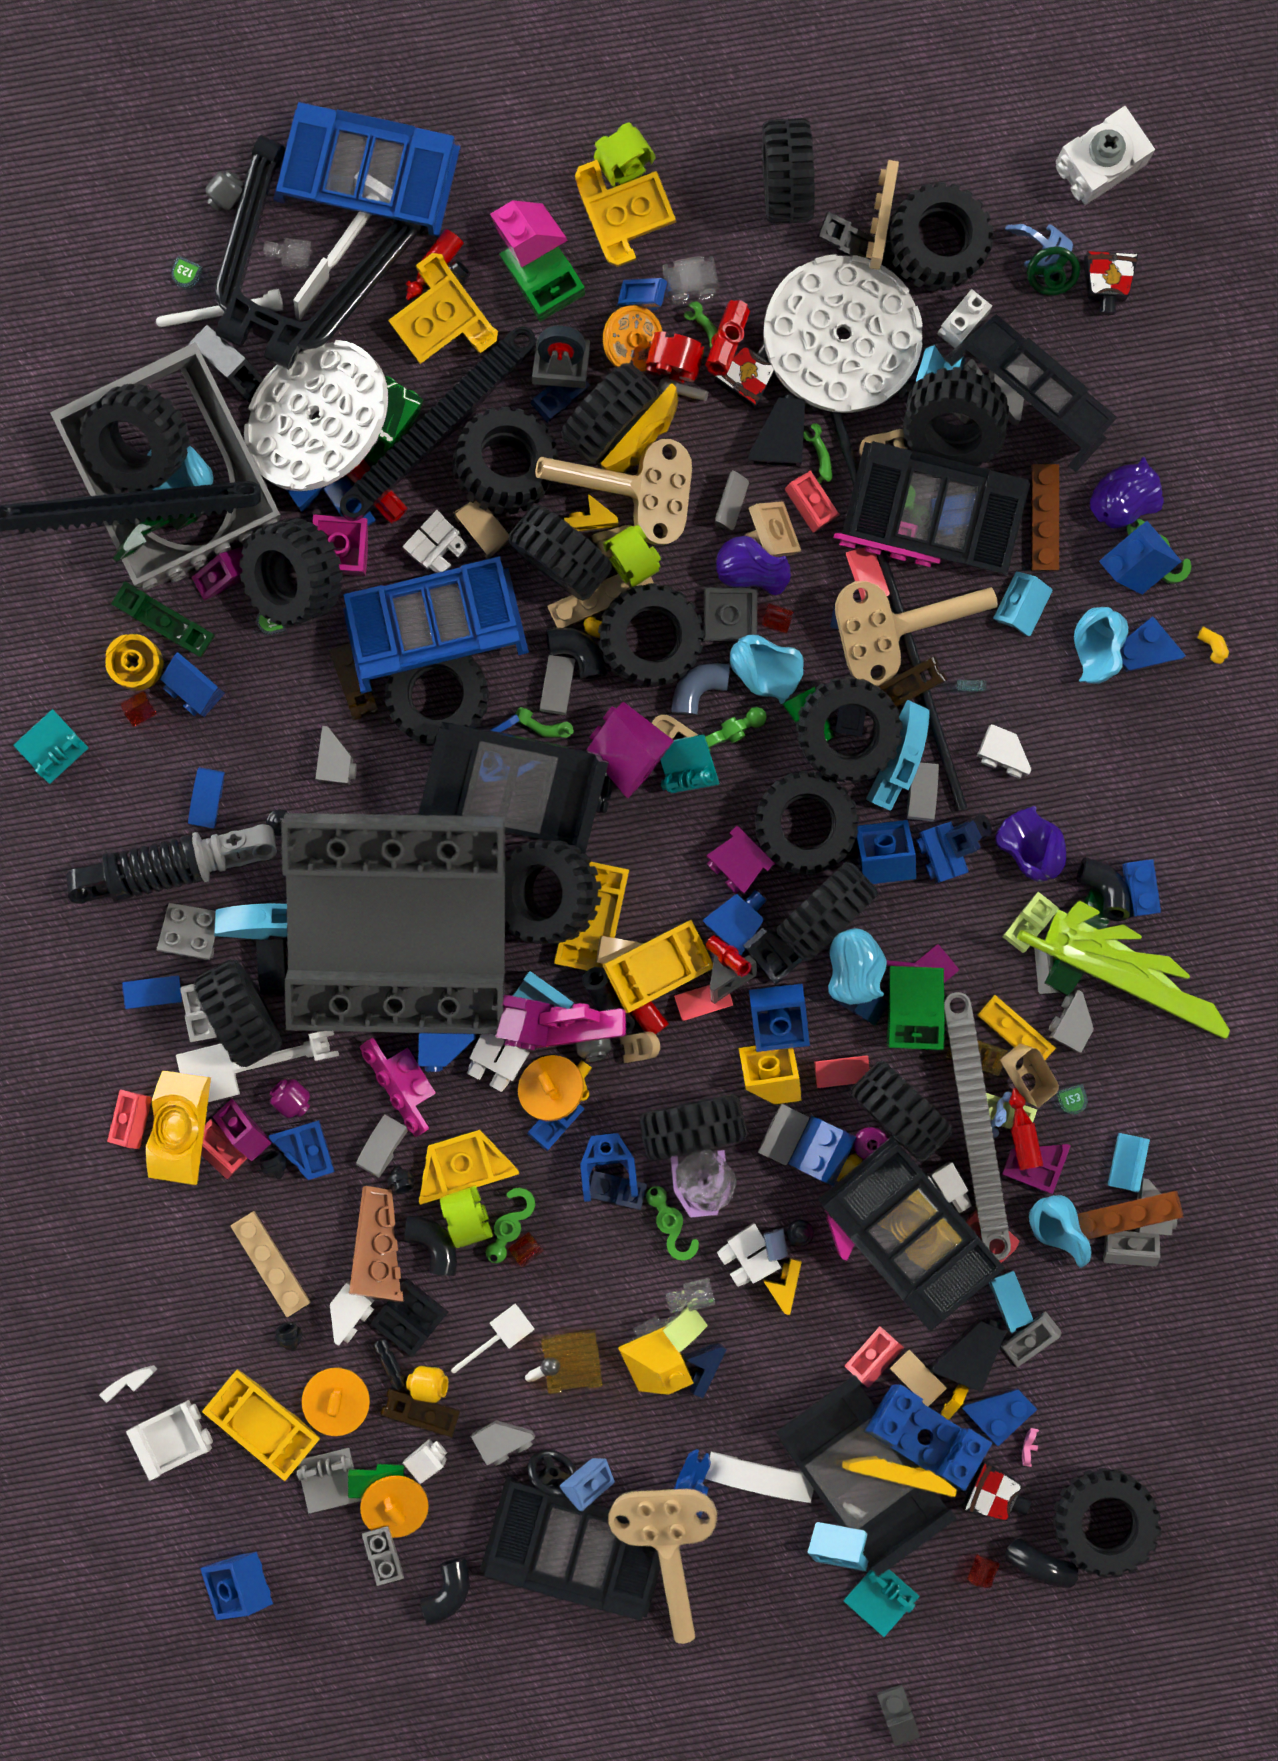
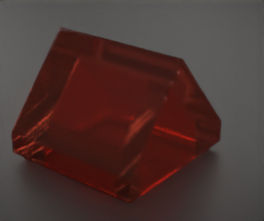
[762,603,794,633]
[120,691,157,727]
[509,1232,544,1267]
[967,1554,1000,1589]

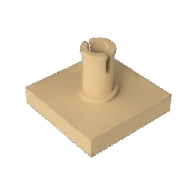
[745,502,801,557]

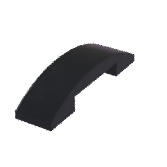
[817,211,912,282]

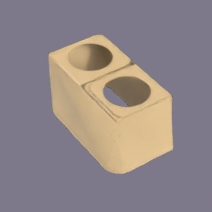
[454,501,509,559]
[1000,1044,1059,1108]

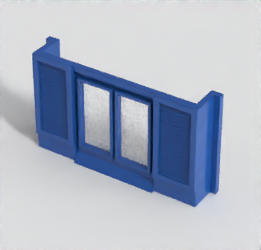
[274,102,460,237]
[343,556,529,694]

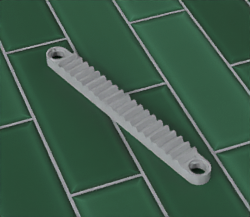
[944,992,1011,1260]

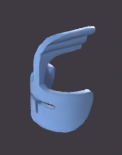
[1005,224,1073,277]

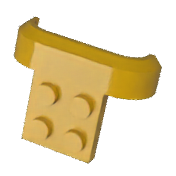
[575,160,676,267]
[388,253,498,364]

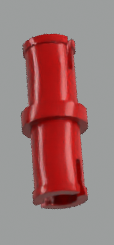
[706,935,751,977]

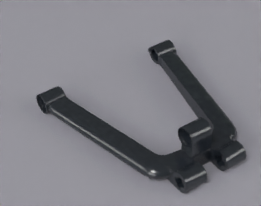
[215,135,425,370]

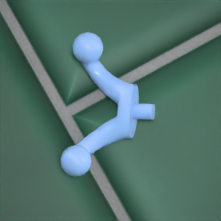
[991,1092,1012,1138]

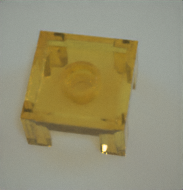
[541,1329,603,1394]

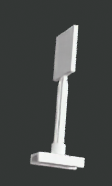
[293,170,393,321]
[176,1031,339,1102]

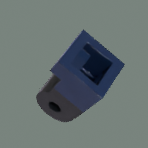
[945,814,992,858]

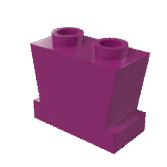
[706,825,775,895]
[496,994,554,1050]

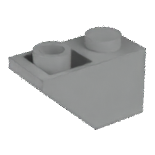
[1048,990,1094,1053]
[471,1420,535,1466]

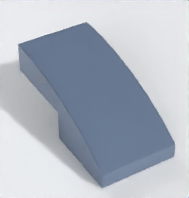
[763,1228,788,1262]

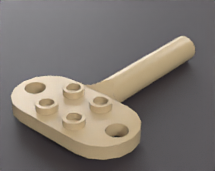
[535,439,692,545]
[835,581,997,686]
[609,1489,717,1644]

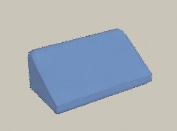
[560,1458,615,1511]

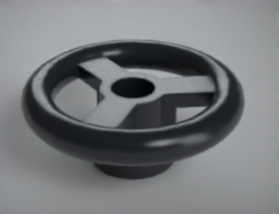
[528,1450,577,1497]

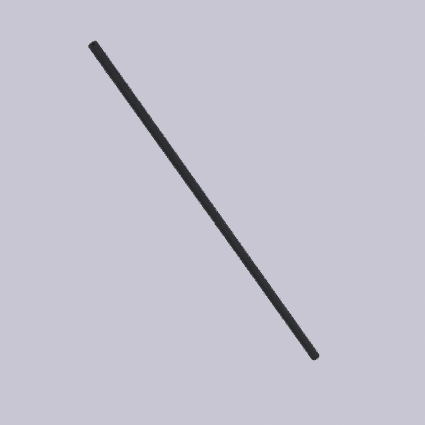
[829,411,968,811]

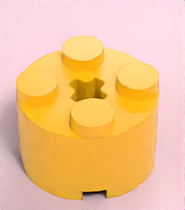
[106,634,164,691]

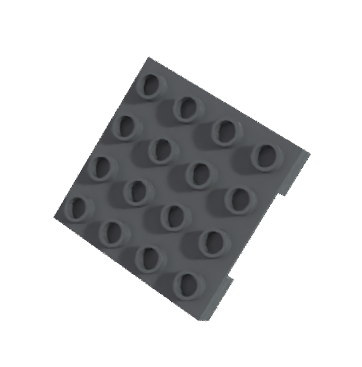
[281,813,505,1034]

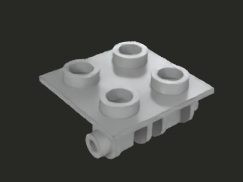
[157,903,216,960]
[297,1448,361,1513]

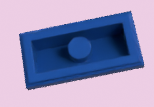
[323,476,376,526]

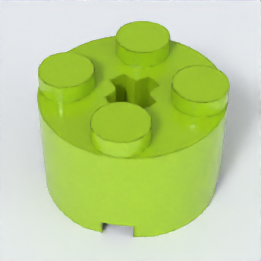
[593,122,655,186]
[603,525,661,588]
[440,1185,493,1248]

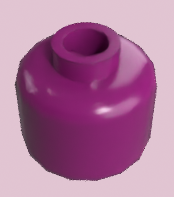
[270,1078,310,1118]
[853,1127,888,1160]

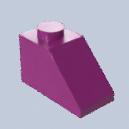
[192,547,244,600]
[212,1098,271,1161]

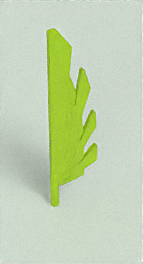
[1017,901,1230,1039]

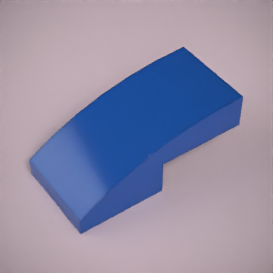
[188,767,225,828]
[122,975,182,1009]
[527,1104,584,1151]

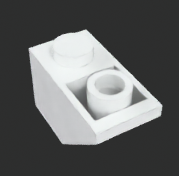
[977,724,1031,778]
[330,1281,374,1346]
[403,1439,447,1484]

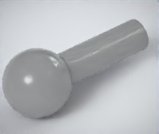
[659,376,708,401]

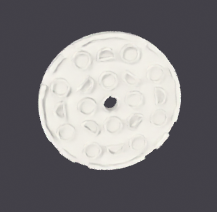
[763,254,923,413]
[244,340,388,491]

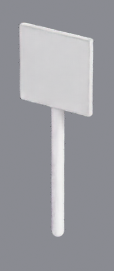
[451,1303,534,1373]

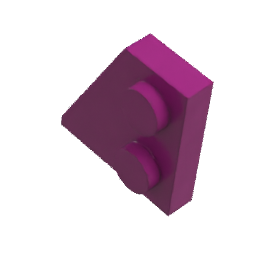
[1001,1144,1071,1194]

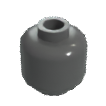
[205,170,244,211]
[575,1038,611,1062]

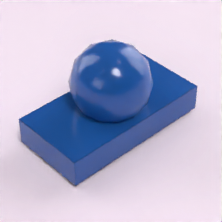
[617,278,668,311]

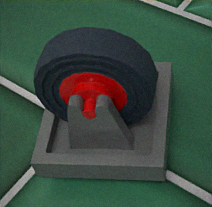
[532,326,590,388]

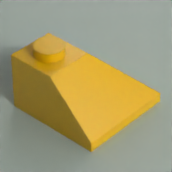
[739,1046,802,1104]
[618,1326,694,1395]

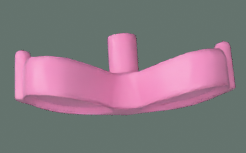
[1022,1428,1039,1467]

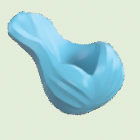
[147,446,214,490]
[1074,607,1128,684]
[729,635,804,704]
[828,928,887,1005]
[1029,1195,1091,1268]

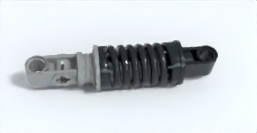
[66,824,277,904]

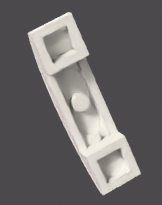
[705,1451,814,1503]

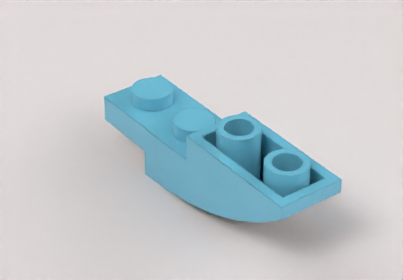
[866,700,929,811]
[214,903,288,940]

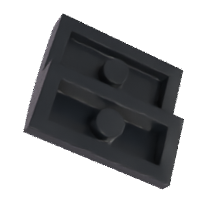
[371,1278,449,1357]

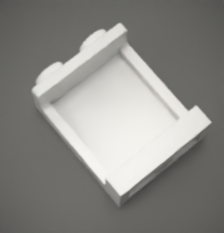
[126,1400,213,1481]

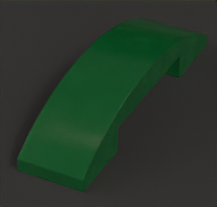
[113,512,205,562]
[111,581,215,658]
[1044,889,1109,996]

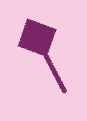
[886,944,959,983]

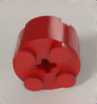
[645,331,705,384]

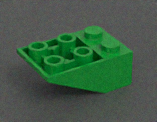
[499,247,585,322]
[887,966,945,1050]

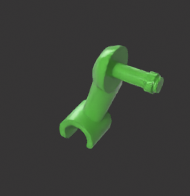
[684,301,718,348]
[803,423,832,484]
[515,707,574,738]

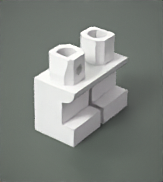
[937,289,992,348]
[403,510,468,573]
[467,1034,530,1092]
[918,1161,971,1222]
[717,1222,781,1287]

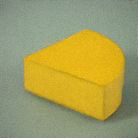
[941,1384,969,1420]

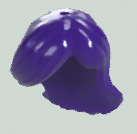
[1090,457,1164,528]
[716,536,791,596]
[995,806,1066,882]

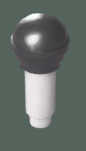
[525,1357,560,1382]

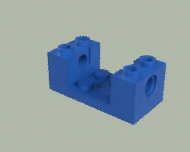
[864,1384,992,1491]

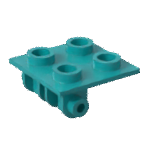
[13,709,89,784]
[660,734,720,793]
[843,1569,920,1637]

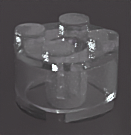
[661,256,719,305]
[676,1150,736,1211]

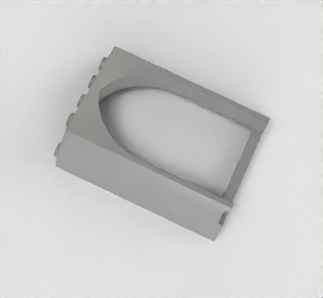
[50,342,280,590]

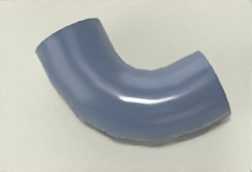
[671,663,730,715]

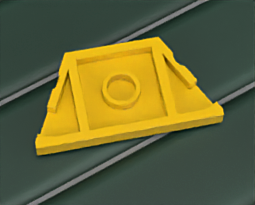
[419,1130,520,1205]

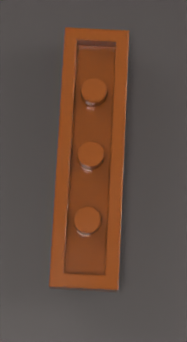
[1031,464,1059,572]
[1077,1191,1184,1239]

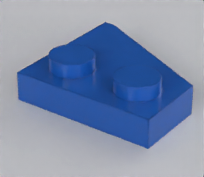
[1120,616,1186,672]
[269,1120,335,1180]
[962,1388,1037,1446]

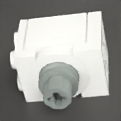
[1056,106,1155,205]

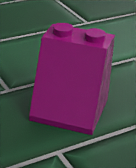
[587,702,674,799]

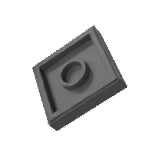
[704,588,757,642]

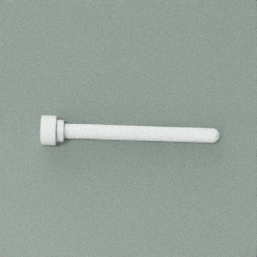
[156,289,283,327]

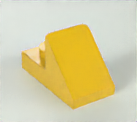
[564,494,618,532]
[763,1258,801,1315]

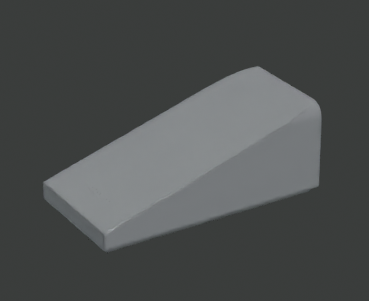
[1001,1312,1062,1368]

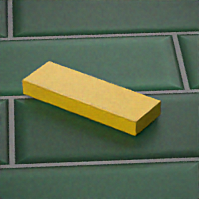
[977,995,1056,1060]

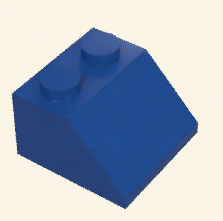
[1099,521,1182,595]
[160,652,225,717]
[856,820,916,884]
[749,984,810,1052]
[418,1033,476,1072]
[788,1115,856,1186]
[200,1552,273,1620]

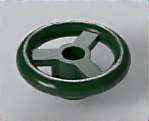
[1027,246,1080,296]

